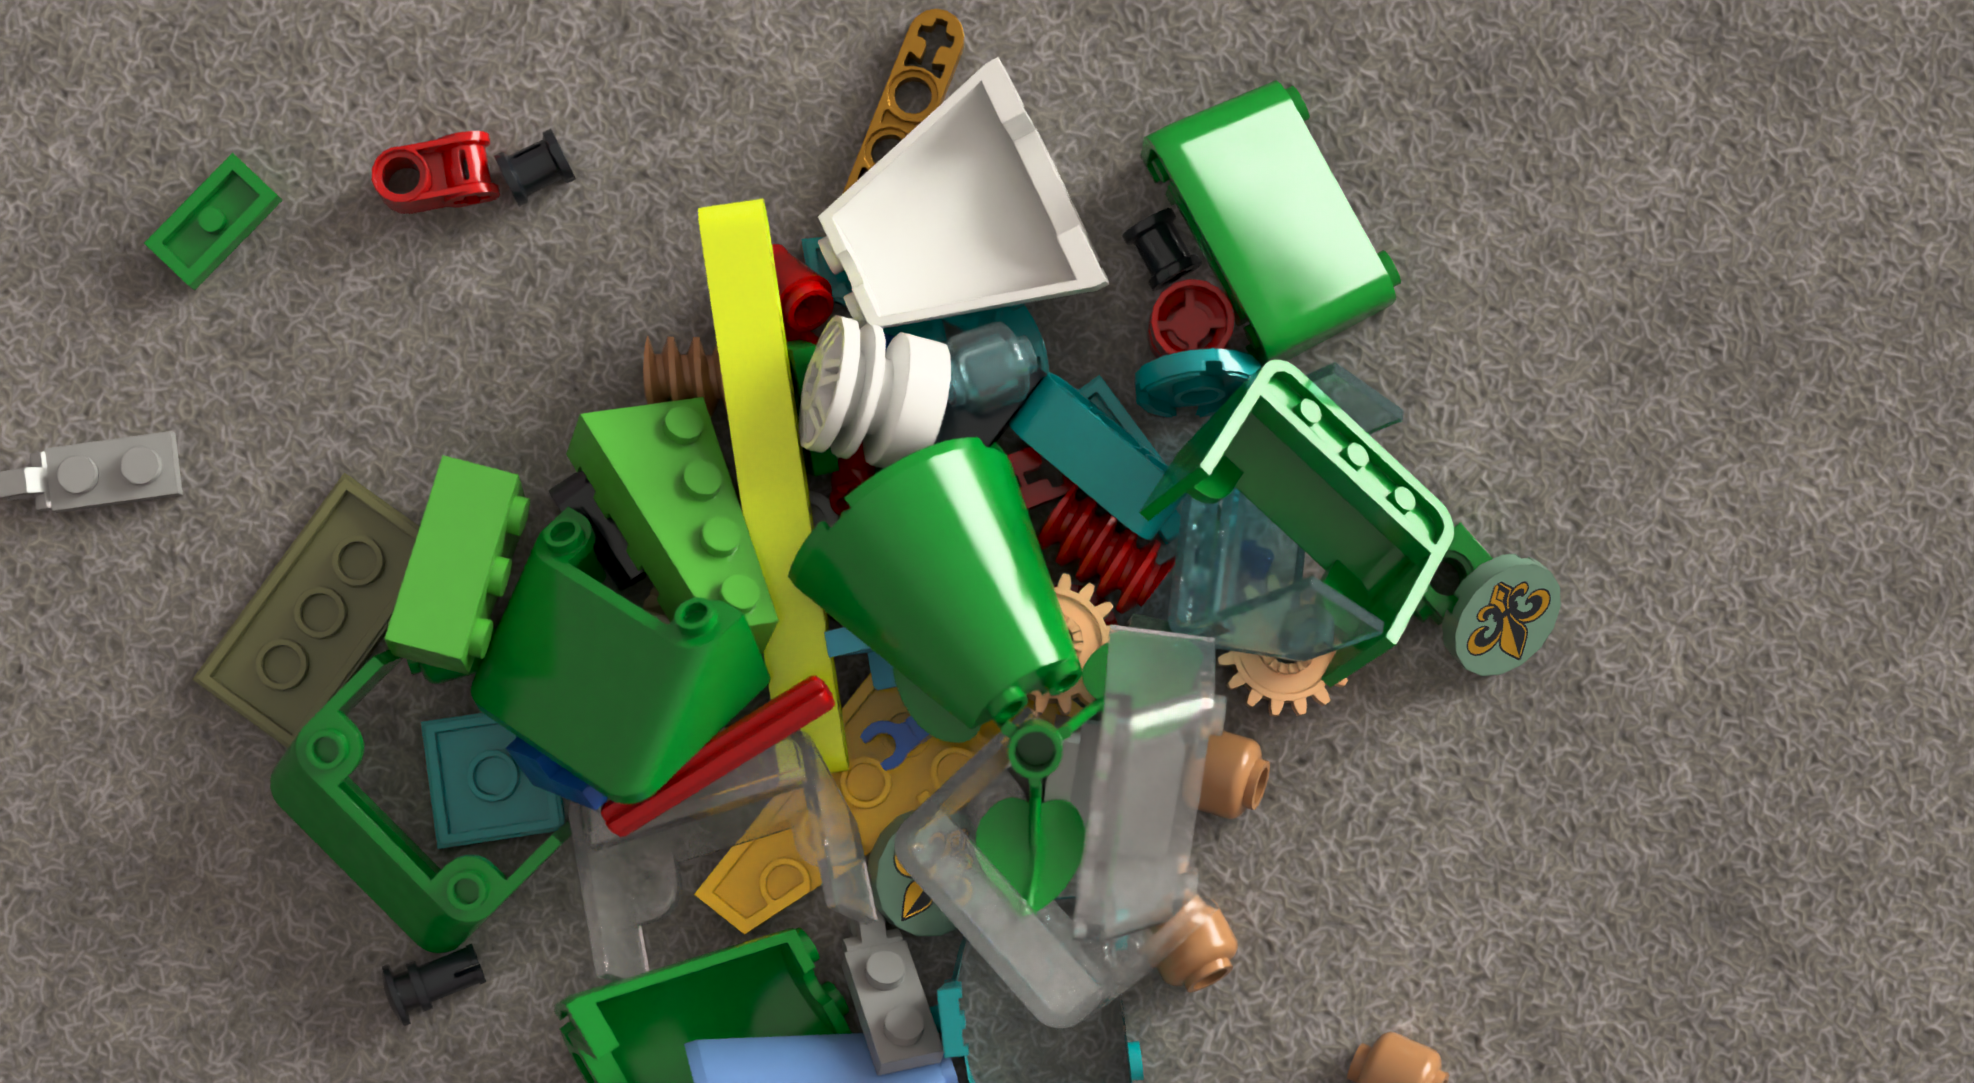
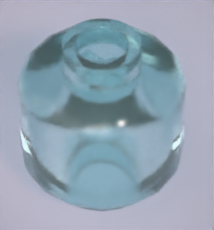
[945,322,1038,415]

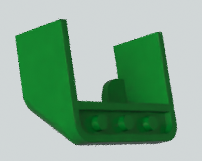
[1139,360,1454,688]
[270,649,579,953]

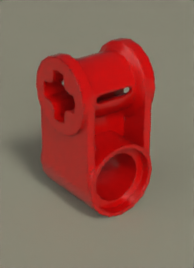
[371,131,500,214]

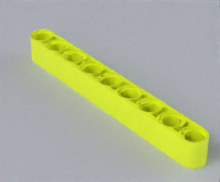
[698,198,849,780]

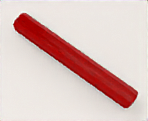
[600,675,835,837]

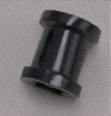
[494,129,576,207]
[1122,208,1202,291]

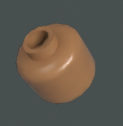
[1177,727,1270,819]
[1142,891,1238,992]
[1347,1032,1449,1083]

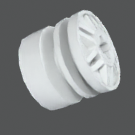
[798,315,951,468]

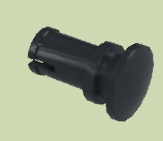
[382,944,486,1026]

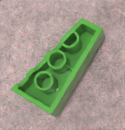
[566,397,779,655]

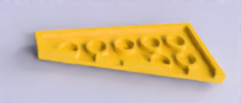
[694,673,1083,935]

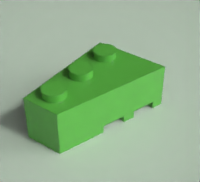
[384,455,530,675]

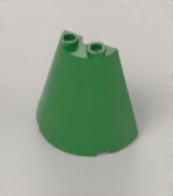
[788,437,1083,730]
[555,927,852,1083]

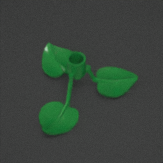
[893,635,1202,917]

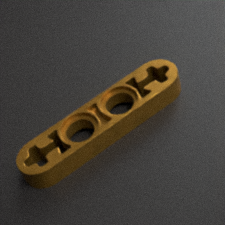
[842,9,964,194]

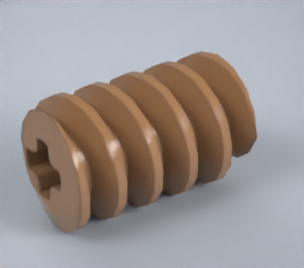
[643,336,727,417]

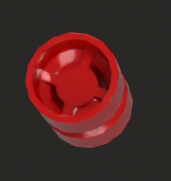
[1147,279,1235,358]

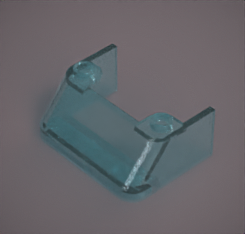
[1168,362,1404,662]

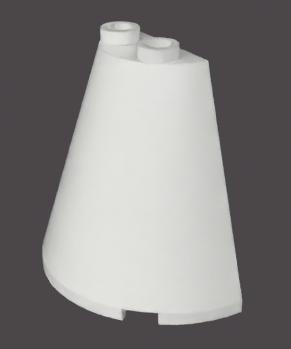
[818,57,1109,329]

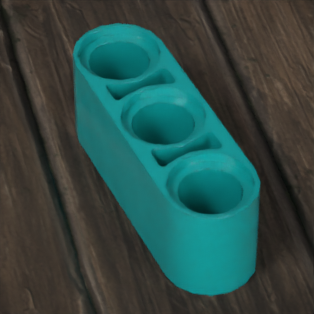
[1008,372,1188,540]

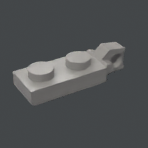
[0,431,183,513]
[841,898,944,1075]

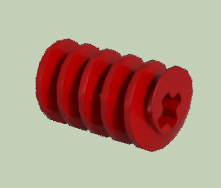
[1037,484,1180,615]

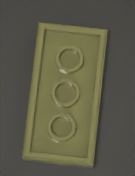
[192,473,420,748]

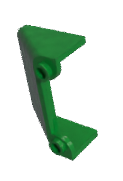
[471,506,771,804]

